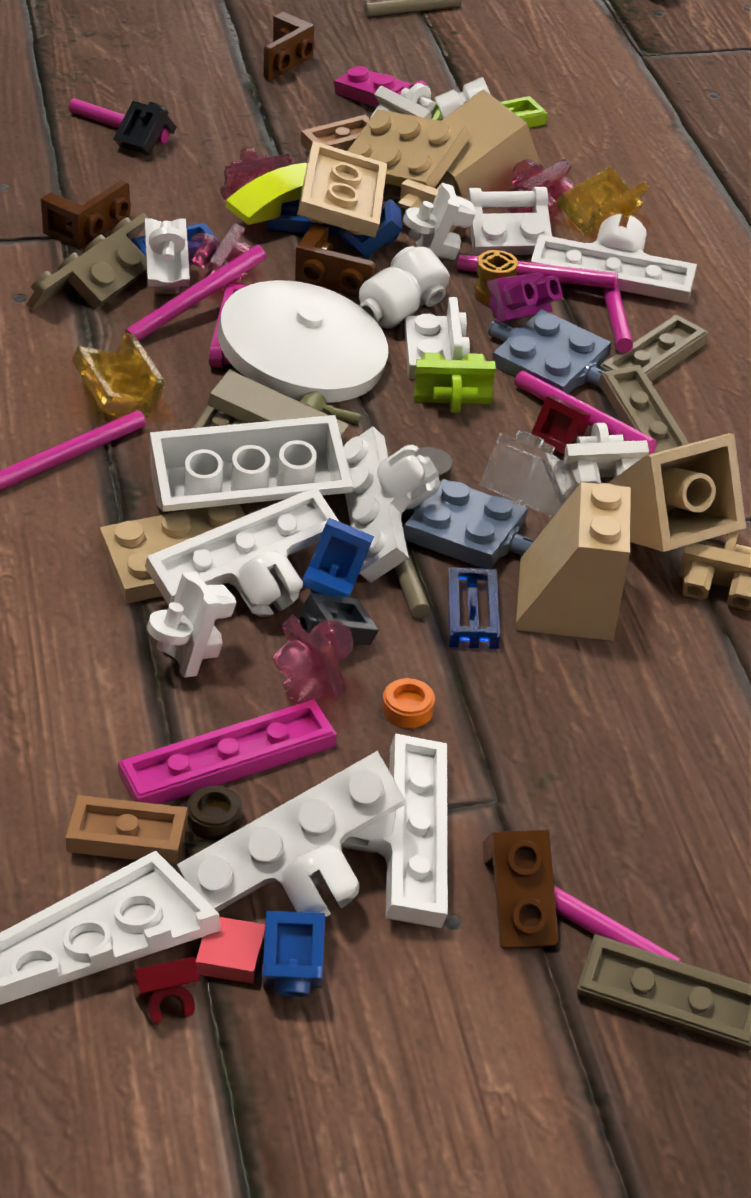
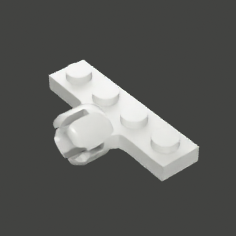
[530,214,697,304]
[344,427,441,583]
[145,487,339,617]
[341,734,448,928]
[177,751,407,917]

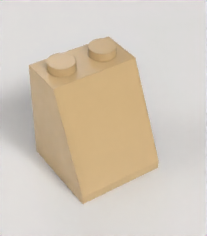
[438,89,545,199]
[609,433,746,552]
[515,482,631,641]

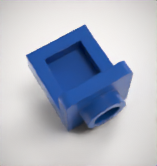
[339,199,402,258]
[302,518,374,598]
[262,911,325,997]

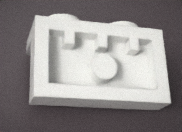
[404,297,470,379]

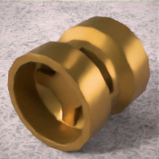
[474,250,518,306]

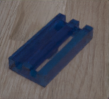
[447,567,500,649]

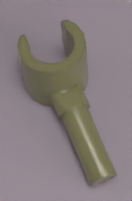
[299,391,361,425]

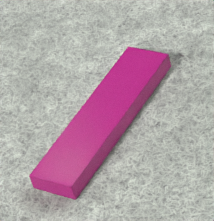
[118,699,337,804]

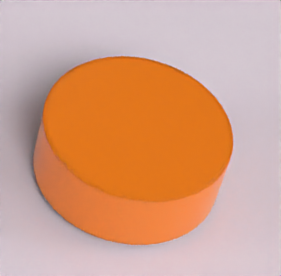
[382,678,435,728]

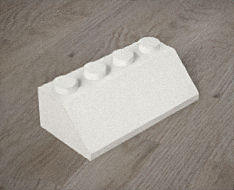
[150,415,353,512]

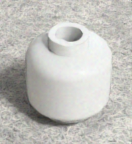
[390,246,450,307]
[359,267,421,329]

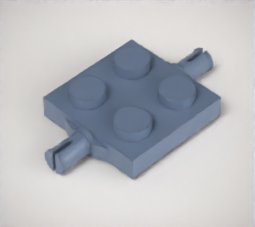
[488,309,611,394]
[403,479,535,570]

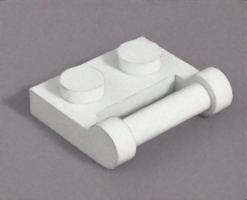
[467,187,552,256]

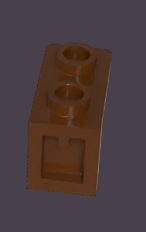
[263,12,315,81]
[40,180,131,250]
[295,223,376,297]
[483,829,558,949]

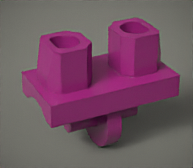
[487,272,563,323]

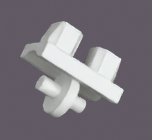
[370,83,435,119]
[403,183,475,260]
[145,218,190,294]
[559,423,649,492]
[147,572,236,678]

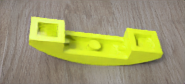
[225,163,307,225]

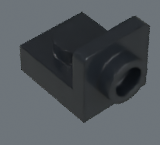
[113,101,177,155]
[290,593,379,663]

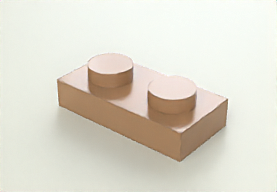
[301,115,370,152]
[65,795,188,865]

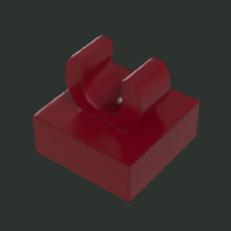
[530,396,591,455]
[131,956,200,1025]

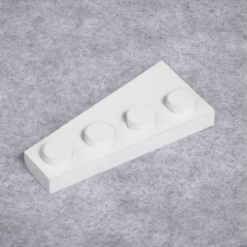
[0,851,221,1005]

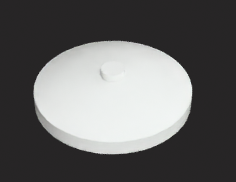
[217,280,388,403]

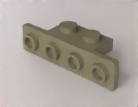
[26,213,150,311]

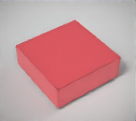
[196,917,265,984]

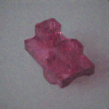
[220,146,293,200]
[508,158,579,215]
[188,223,253,291]
[272,615,354,704]

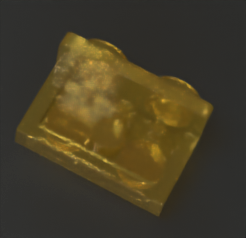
[556,166,650,237]
[72,333,165,418]

